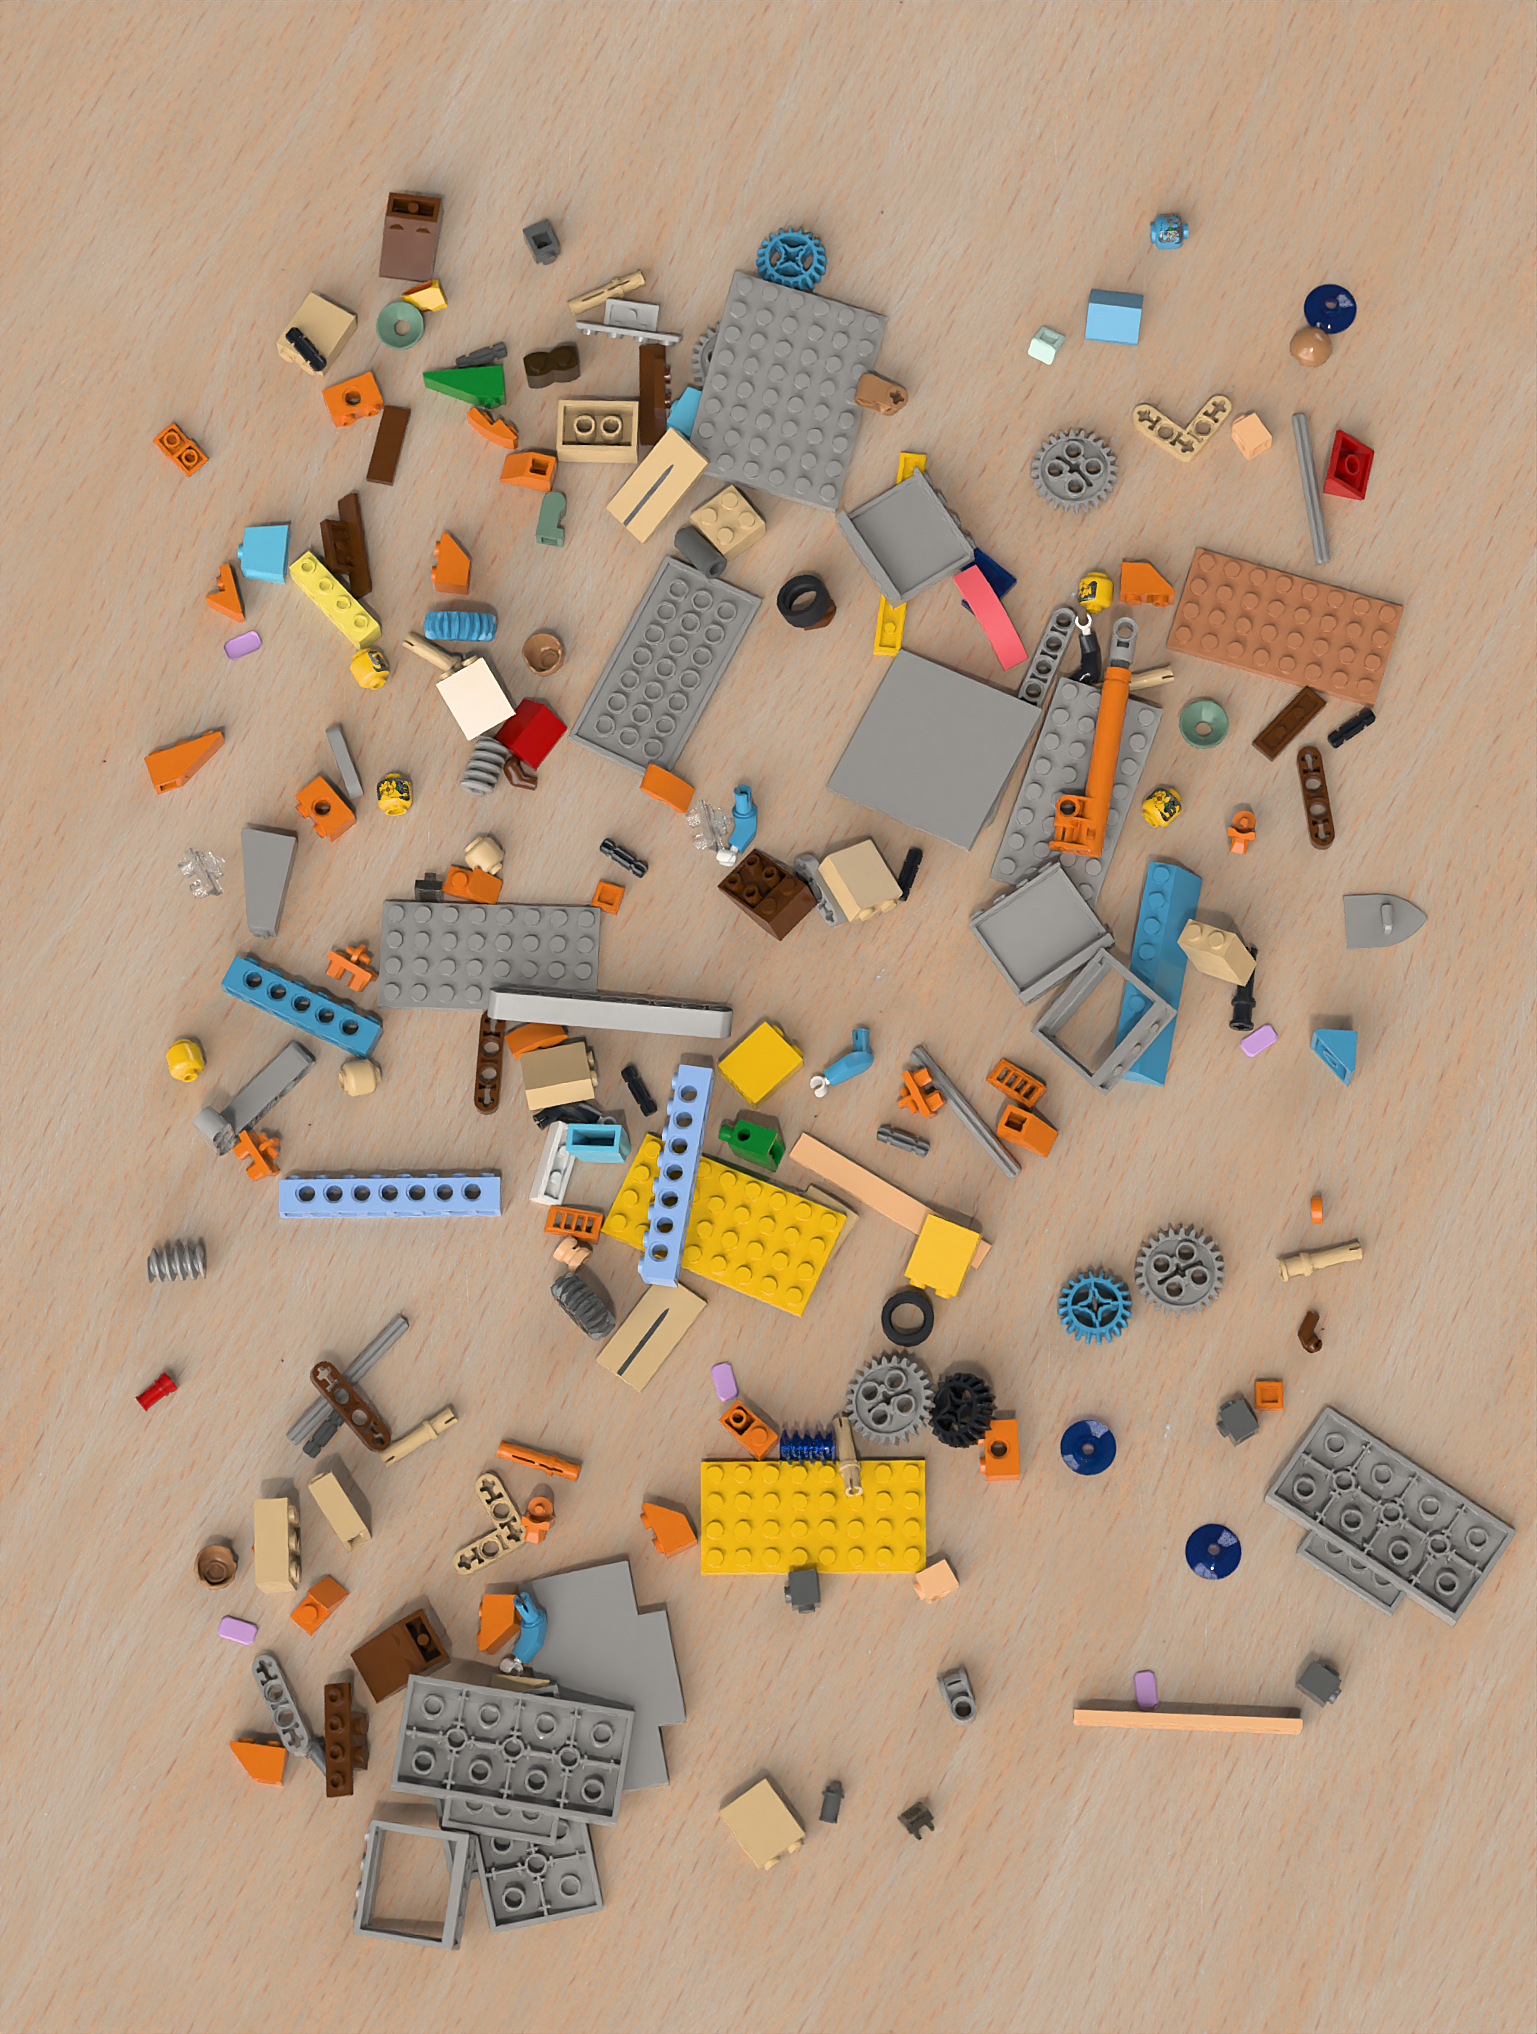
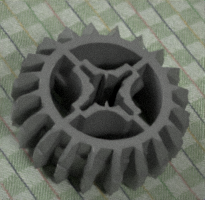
[550,1273,615,1341]

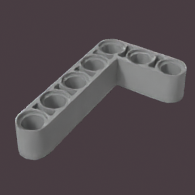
[193,1043,315,1156]

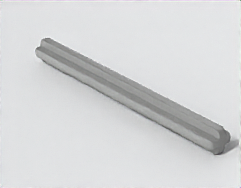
[1292,414,1330,565]
[910,1047,1021,1179]
[286,1317,409,1445]

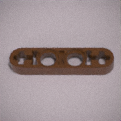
[1296,746,1335,850]
[474,1010,506,1115]
[310,1361,391,1452]

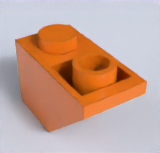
[500,452,558,493]
[431,532,472,595]
[1120,562,1175,607]
[996,1104,1058,1158]
[718,1400,779,1462]
[639,1502,697,1559]
[476,1594,524,1655]
[229,1737,289,1786]

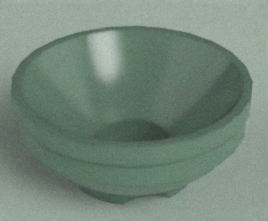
[376,301,424,350]
[1179,700,1229,749]

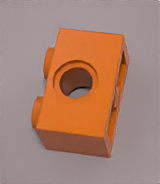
[321,371,384,428]
[295,776,357,843]
[978,1419,1020,1482]

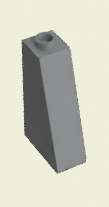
[241,828,298,939]

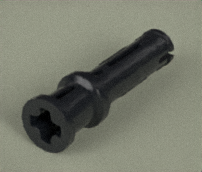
[1229,947,1258,1031]

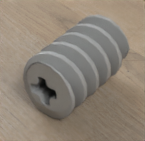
[459,736,509,797]
[147,1244,206,1283]

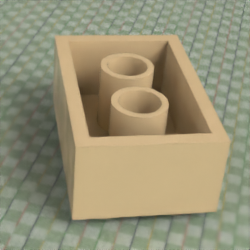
[556,400,640,463]
[253,1498,301,1593]

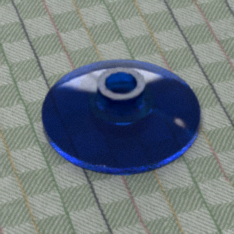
[1304,284,1357,334]
[1060,1420,1116,1476]
[1185,1524,1242,1580]

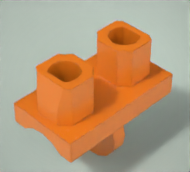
[1227,810,1256,855]
[326,944,379,992]
[897,1068,947,1119]
[232,1130,281,1181]
[520,1496,556,1544]

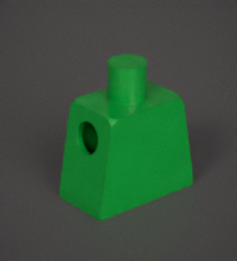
[718,1120,786,1173]

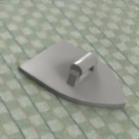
[1343,894,1427,949]

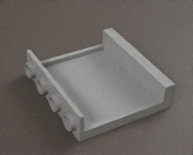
[835,467,976,610]
[969,862,1115,1008]

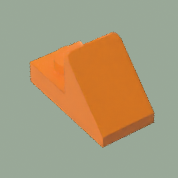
[205,564,245,623]
[443,866,503,905]
[290,1576,349,1636]

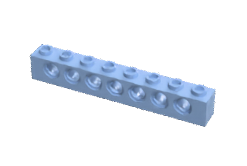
[638,1064,715,1287]
[279,1173,502,1219]

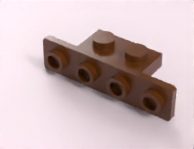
[639,344,671,446]
[320,492,372,600]
[324,1682,369,1798]

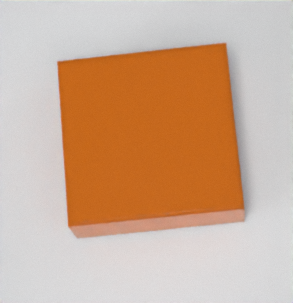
[591,880,625,916]
[1254,1381,1283,1410]

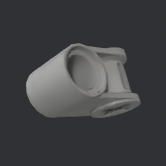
[936,1669,976,1727]

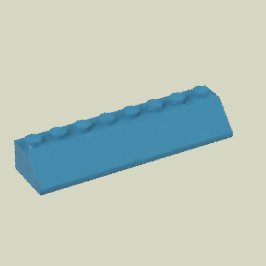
[1114,861,1202,1087]

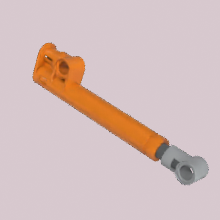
[1048,617,1138,857]

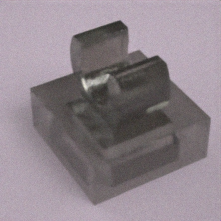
[414,872,444,903]
[897,1801,934,1840]

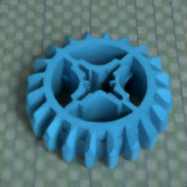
[756,226,827,292]
[424,611,497,642]
[1057,1270,1132,1346]

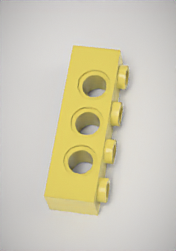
[289,551,382,651]

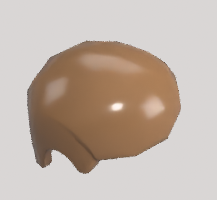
[1290,327,1333,367]
[522,632,565,677]
[194,1544,237,1591]

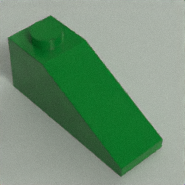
[423,365,506,409]

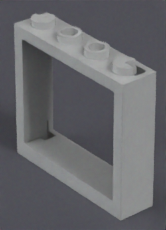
[1031,948,1178,1096]
[352,1820,477,1950]

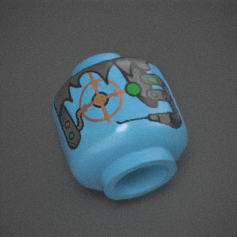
[1150,214,1189,250]

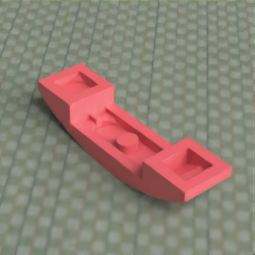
[952,565,1028,671]

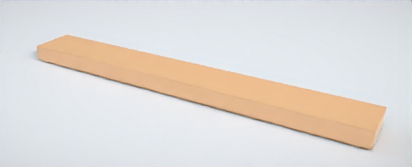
[789,1133,992,1271]
[1073,1710,1303,1734]

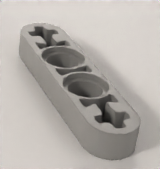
[252,1655,312,1756]

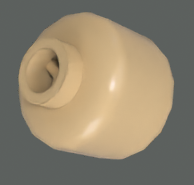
[464,836,504,876]
[338,1059,381,1097]

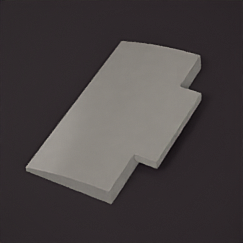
[1264,1407,1516,1627]
[518,1561,686,1794]
[389,1674,634,1846]
[433,1685,604,1935]

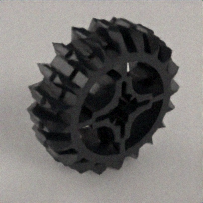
[928,1373,998,1449]

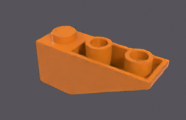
[144,731,225,795]

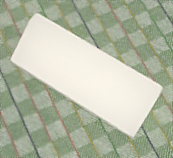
[529,1121,575,1206]

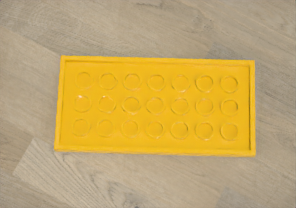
[601,1134,848,1318]
[701,1460,926,1575]

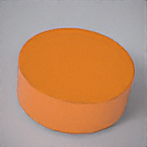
[1311,1196,1323,1224]

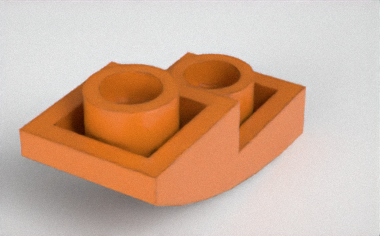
[466,407,518,450]
[153,422,209,478]
[639,764,695,814]
[504,1022,568,1060]

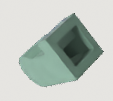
[535,492,567,547]

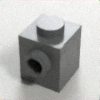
[1216,1399,1260,1447]
[784,1569,820,1614]
[1296,1661,1342,1707]

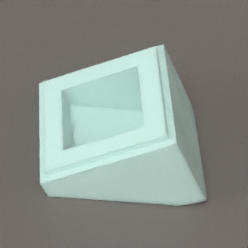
[1028,326,1066,364]

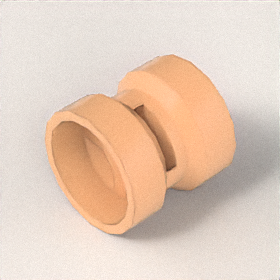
[553,1235,592,1274]

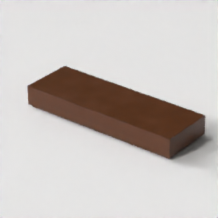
[366,405,411,486]
[1252,686,1327,762]

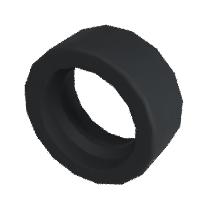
[777,574,831,628]
[881,1291,934,1347]

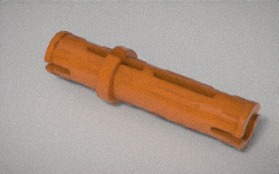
[497,1440,582,1482]

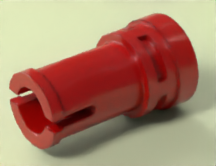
[135,1371,178,1411]

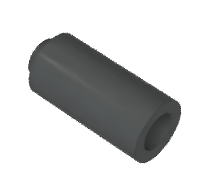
[674,526,727,579]

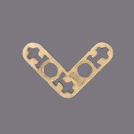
[1132,396,1231,462]
[453,1474,527,1577]

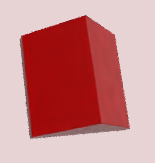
[1323,430,1375,501]
[493,698,567,771]

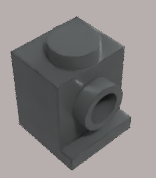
[523,219,560,265]

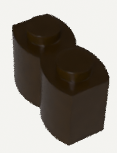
[523,346,580,389]

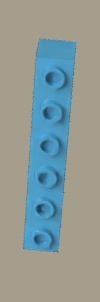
[221,956,383,1060]

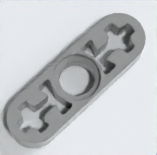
[325,725,364,800]
[794,855,847,927]

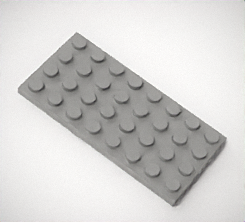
[568,555,762,776]
[990,677,1163,912]
[377,901,601,1012]

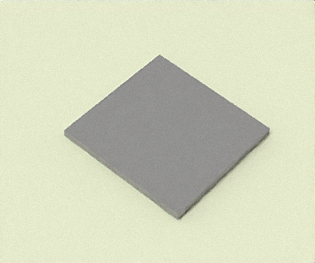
[826,649,1044,852]

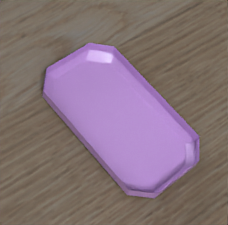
[224,631,262,660]
[1240,1024,1278,1057]
[711,1362,739,1401]
[218,1616,258,1645]
[1133,1671,1159,1711]

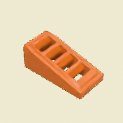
[986,1058,1047,1113]
[544,1205,605,1245]

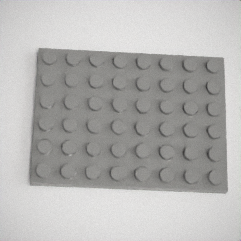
[689,272,887,513]

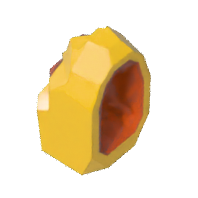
[401,279,448,312]

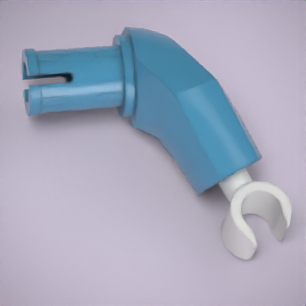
[717,784,757,866]
[810,1028,874,1097]
[500,1593,547,1676]

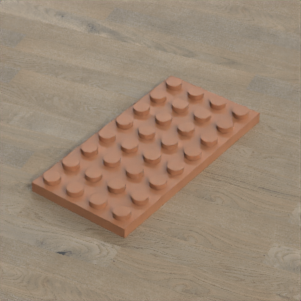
[1166,548,1404,708]

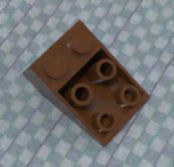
[379,192,444,283]
[717,848,818,941]
[350,1608,452,1704]

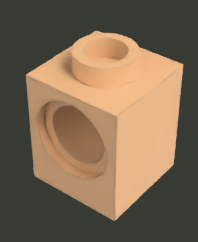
[1231,412,1272,461]
[913,1559,959,1604]

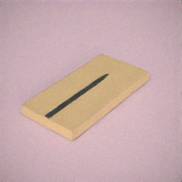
[606,427,711,543]
[596,1283,707,1393]

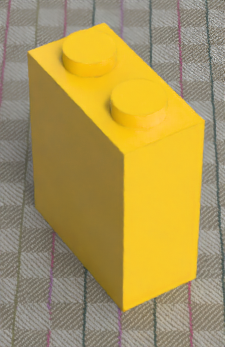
[717,1021,804,1110]
[904,1214,983,1300]

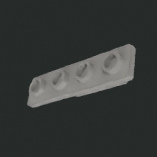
[575,298,683,346]

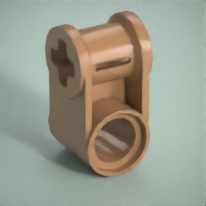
[853,374,908,416]

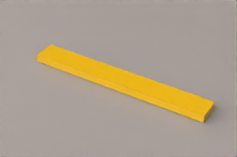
[873,452,927,657]

